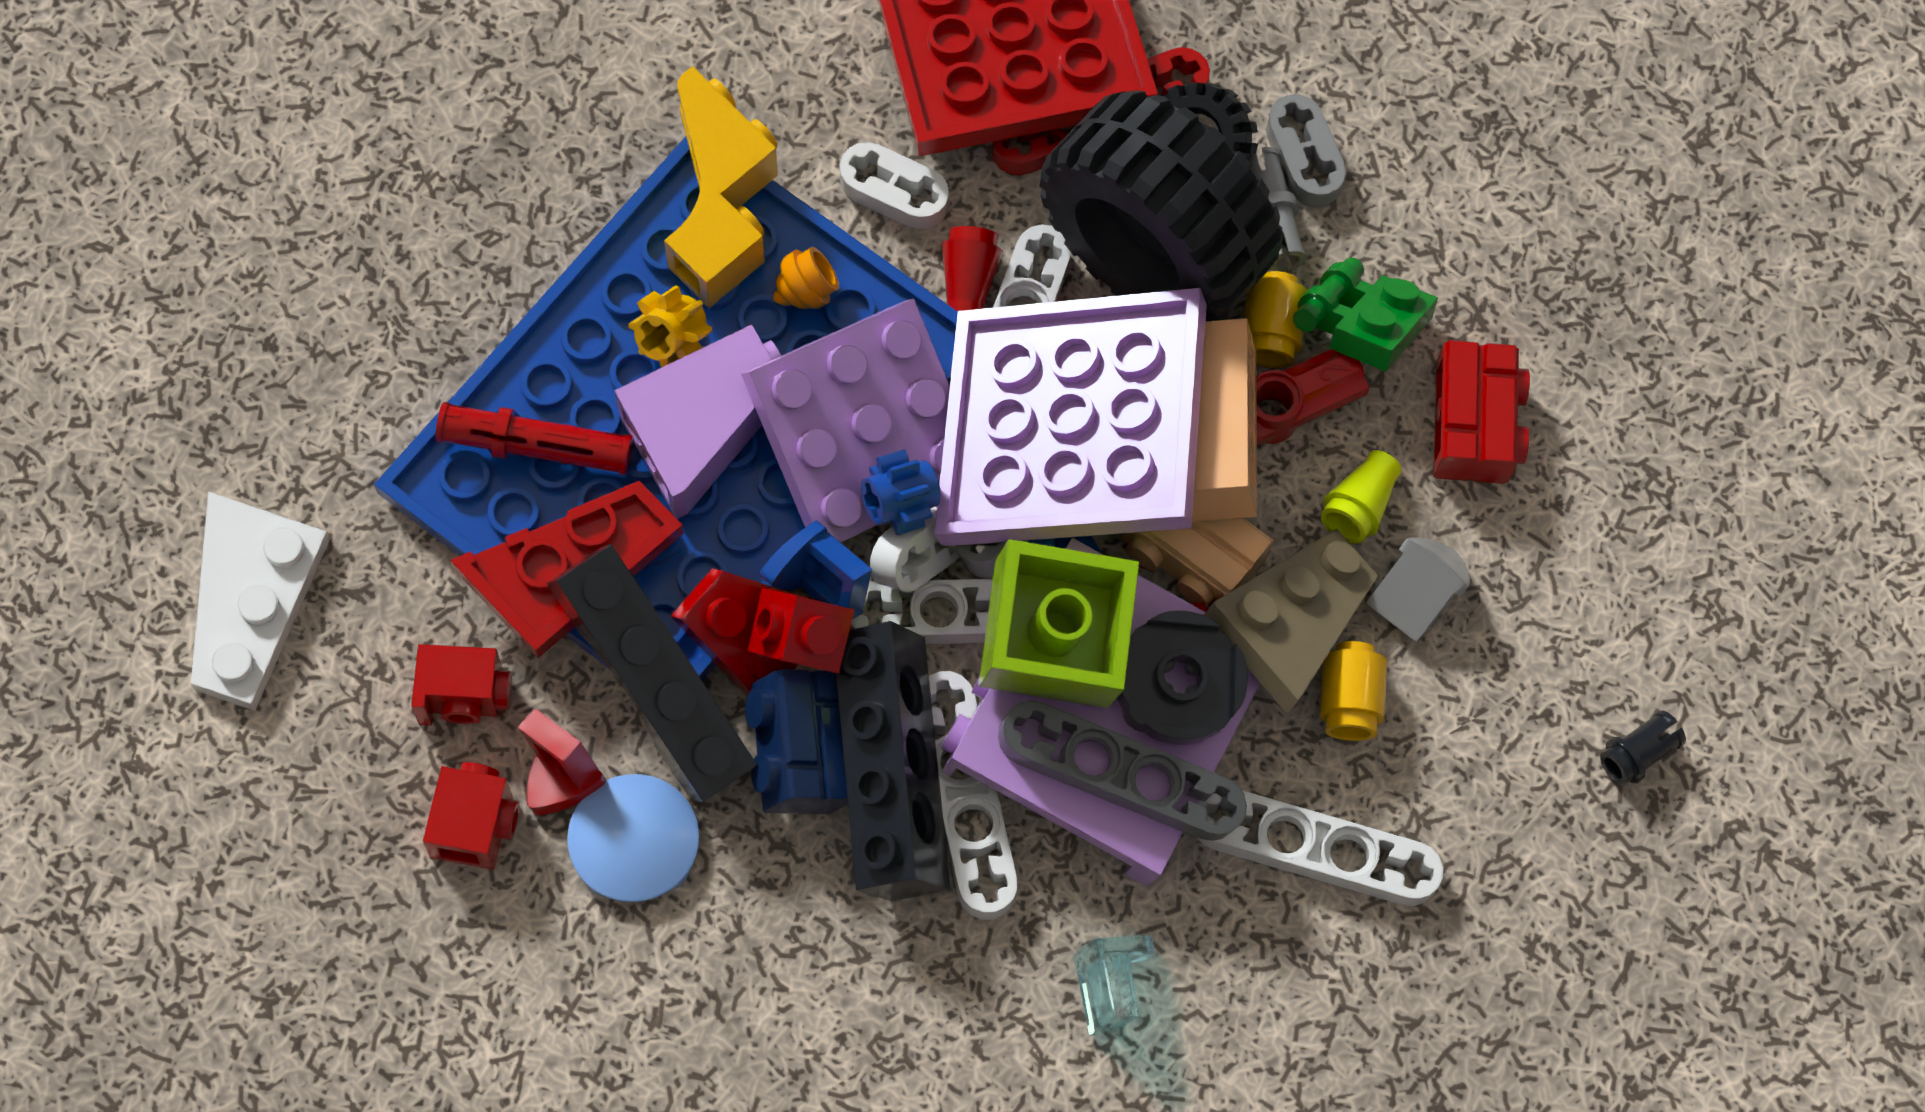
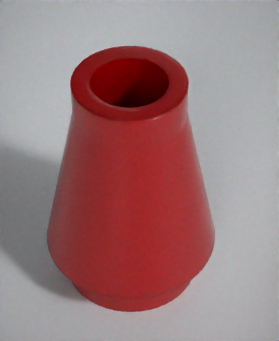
[942,226,1003,311]

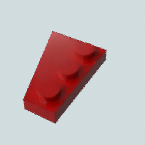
[450,481,684,658]

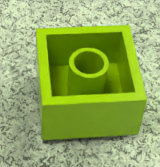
[978,539,1139,708]

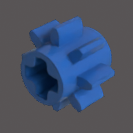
[861,449,941,535]

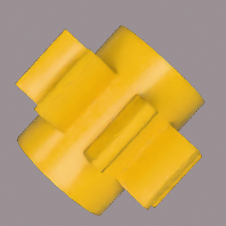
[629,286,712,368]

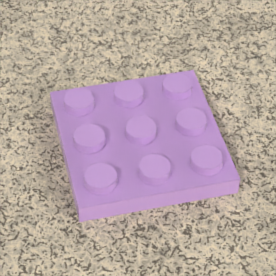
[741,299,950,542]

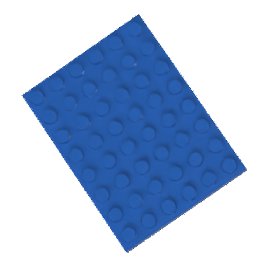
[374,136,958,681]

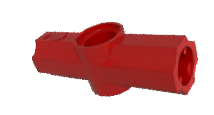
[1256,349,1369,446]

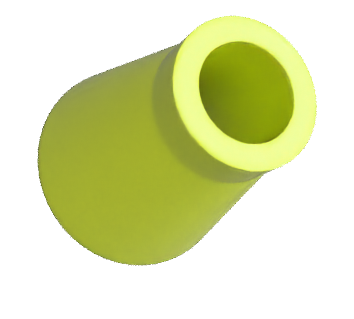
[1321,450,1402,544]

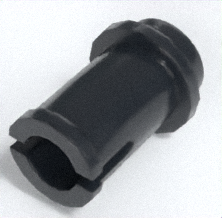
[1600,710,1686,785]

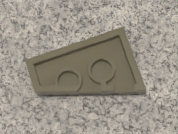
[1204,529,1378,714]

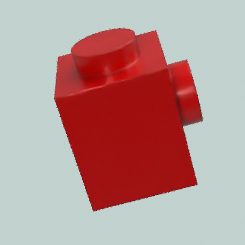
[747,588,854,674]
[422,762,520,870]

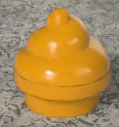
[773,247,839,309]

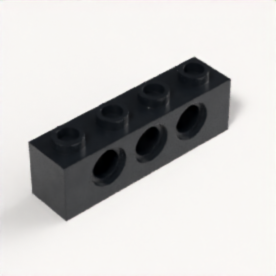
[836,621,950,901]

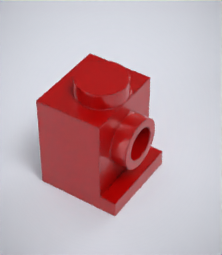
[411,644,512,726]

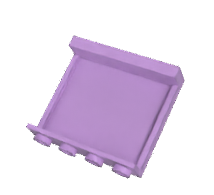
[941,538,1260,886]

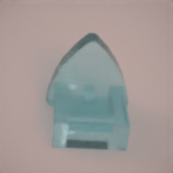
[1073,935,1156,1036]

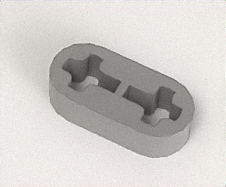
[1266,94,1346,207]

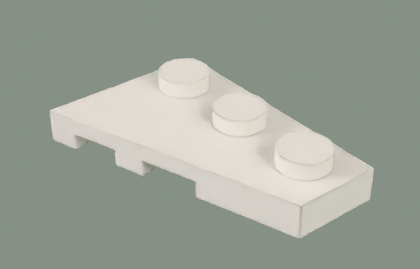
[191,492,330,711]

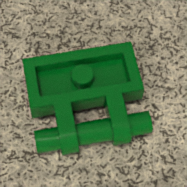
[1293,257,1438,372]

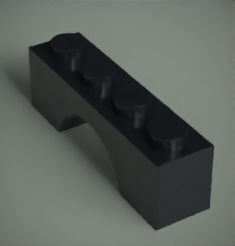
[547,544,757,802]

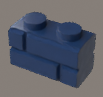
[745,669,848,814]

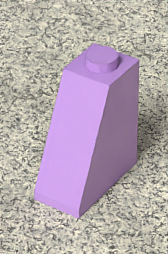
[614,325,781,519]

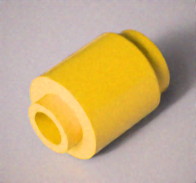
[1243,271,1308,368]
[1319,641,1387,741]

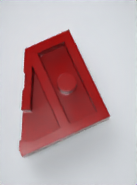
[670,568,806,697]

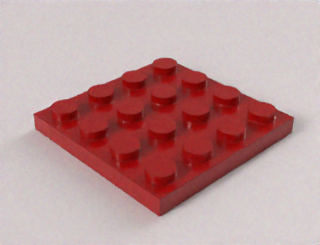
[878,0,1158,157]

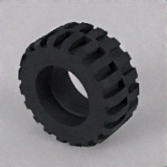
[1039,90,1282,322]

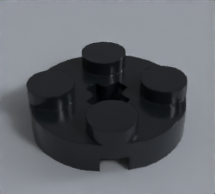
[1117,611,1248,745]

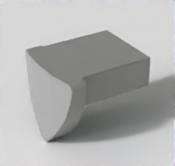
[1366,537,1470,642]

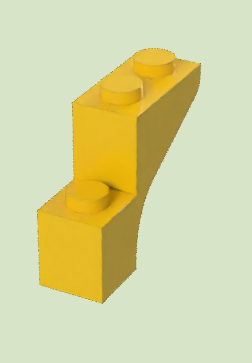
[664,66,778,308]

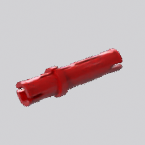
[436,402,633,475]

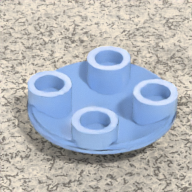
[567,774,699,902]

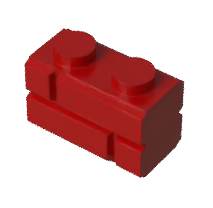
[1433,340,1530,484]

